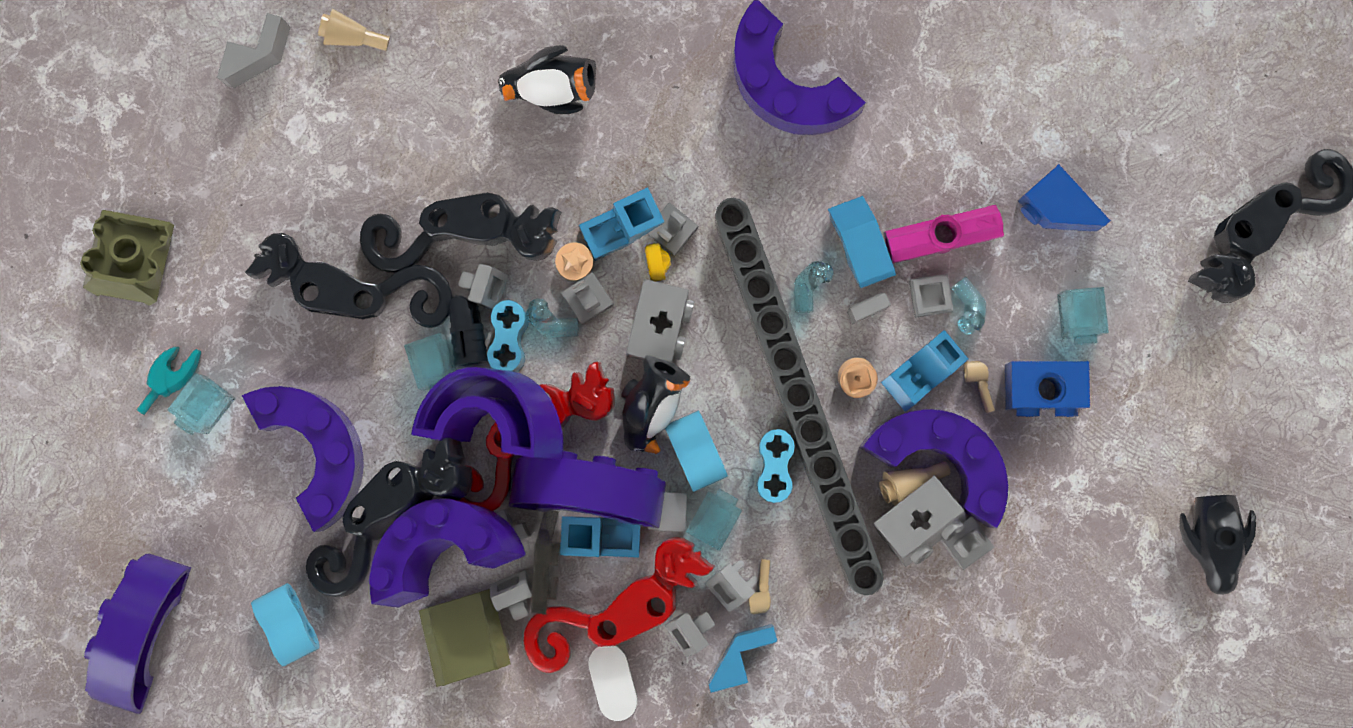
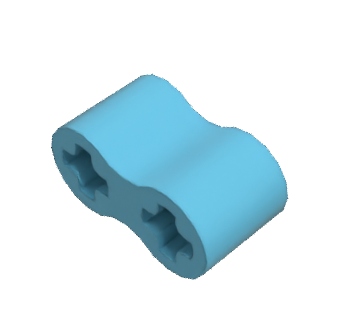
[487,300,529,372]
[665,410,728,492]
[756,429,795,503]
[251,583,320,666]

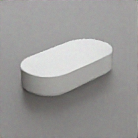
[588,645,638,721]

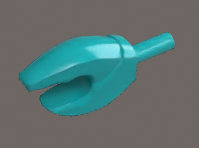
[136,346,202,415]

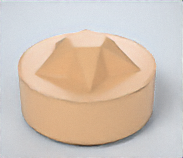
[555,242,594,282]
[838,358,878,398]

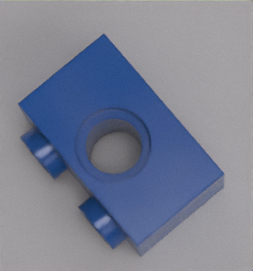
[1005,361,1090,417]

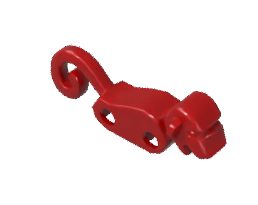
[451,361,615,511]
[523,537,715,673]

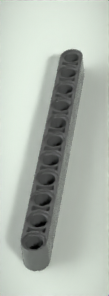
[715,197,884,596]

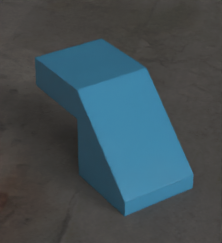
[579,187,664,261]
[828,196,896,289]
[881,330,968,412]
[560,516,641,558]
[708,624,778,693]

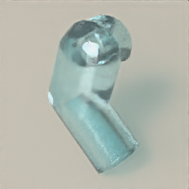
[794,261,834,313]
[952,277,986,335]
[526,298,578,338]

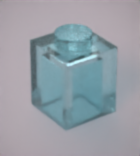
[1057,287,1109,345]
[404,333,457,391]
[168,373,236,435]
[686,489,742,551]

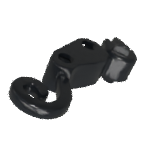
[1188,149,1353,303]
[360,192,562,273]
[245,233,452,328]
[306,438,473,597]

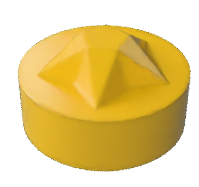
[645,242,671,282]

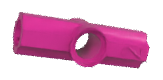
[884,204,1004,264]

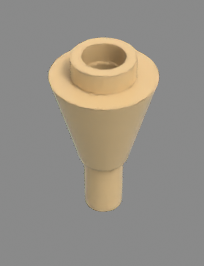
[318,8,390,51]
[879,461,950,506]

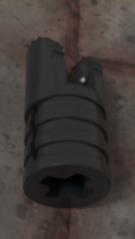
[449,295,488,366]

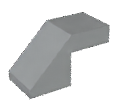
[217,13,290,88]

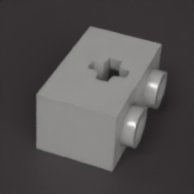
[626,279,695,363]
[874,476,966,567]

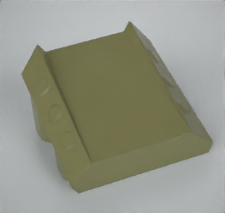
[80,210,174,306]
[418,589,511,687]

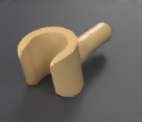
[964,361,995,413]
[748,559,771,614]

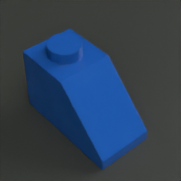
[1018,164,1111,232]

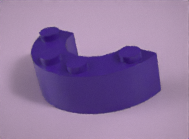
[733,0,866,135]
[411,367,563,459]
[242,386,364,532]
[859,409,1008,528]
[508,451,666,528]
[369,499,526,608]
[84,553,192,714]

